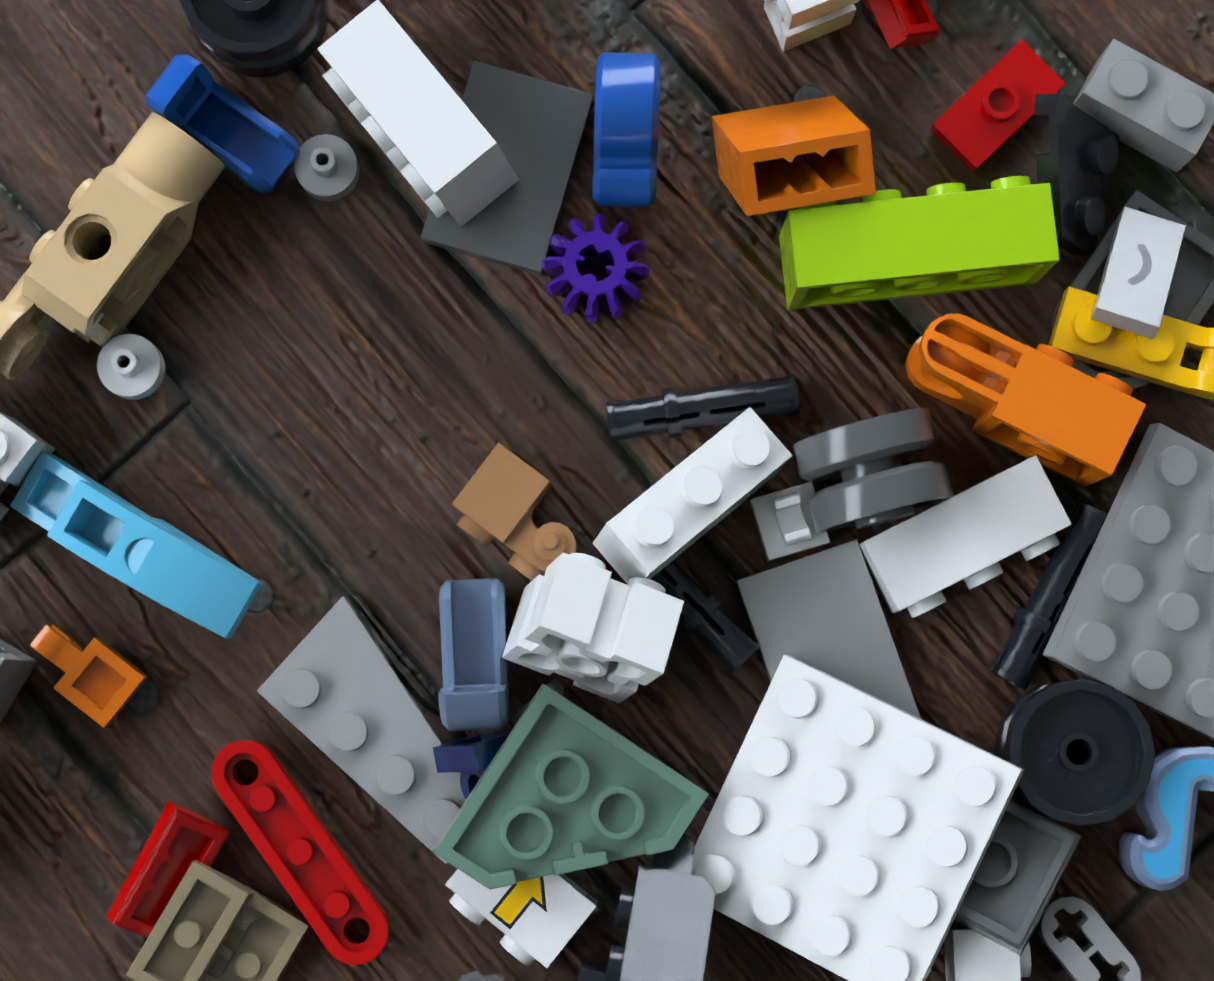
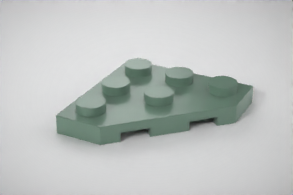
[433,684,709,890]

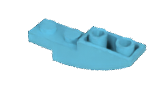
[10,451,263,639]

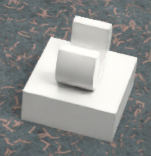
[749,481,830,562]

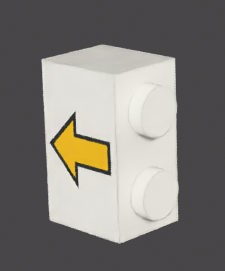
[445,869,597,968]

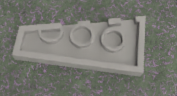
[257,596,466,864]

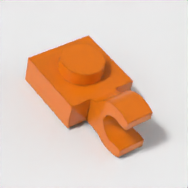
[30,624,148,728]

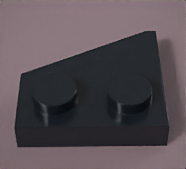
[1034,94,1120,255]

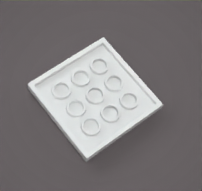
[691,655,1024,981]

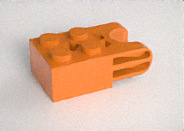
[906,314,1146,487]

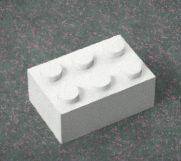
[317,0,519,227]

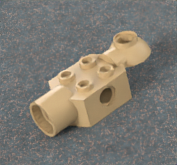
[0,112,225,383]

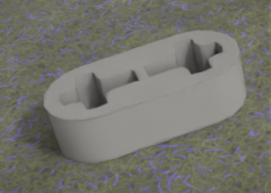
[1036,894,1141,981]

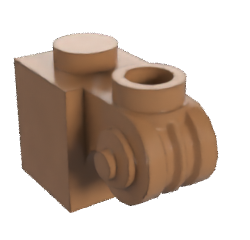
[452,442,577,581]

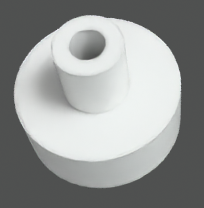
[97,334,165,400]

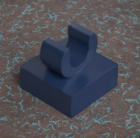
[432,731,511,799]

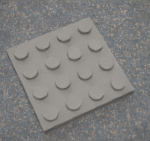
[1043,423,1214,741]

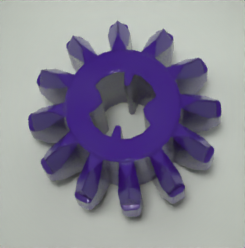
[542,214,650,324]

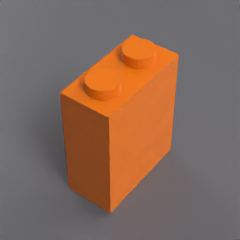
[711,95,876,216]

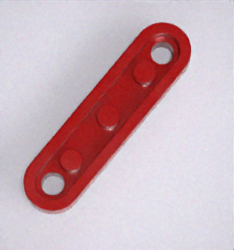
[211,740,390,965]

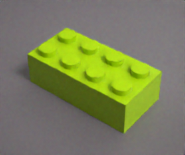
[779,176,1060,310]

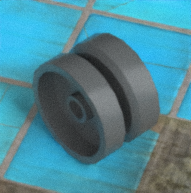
[792,408,954,534]

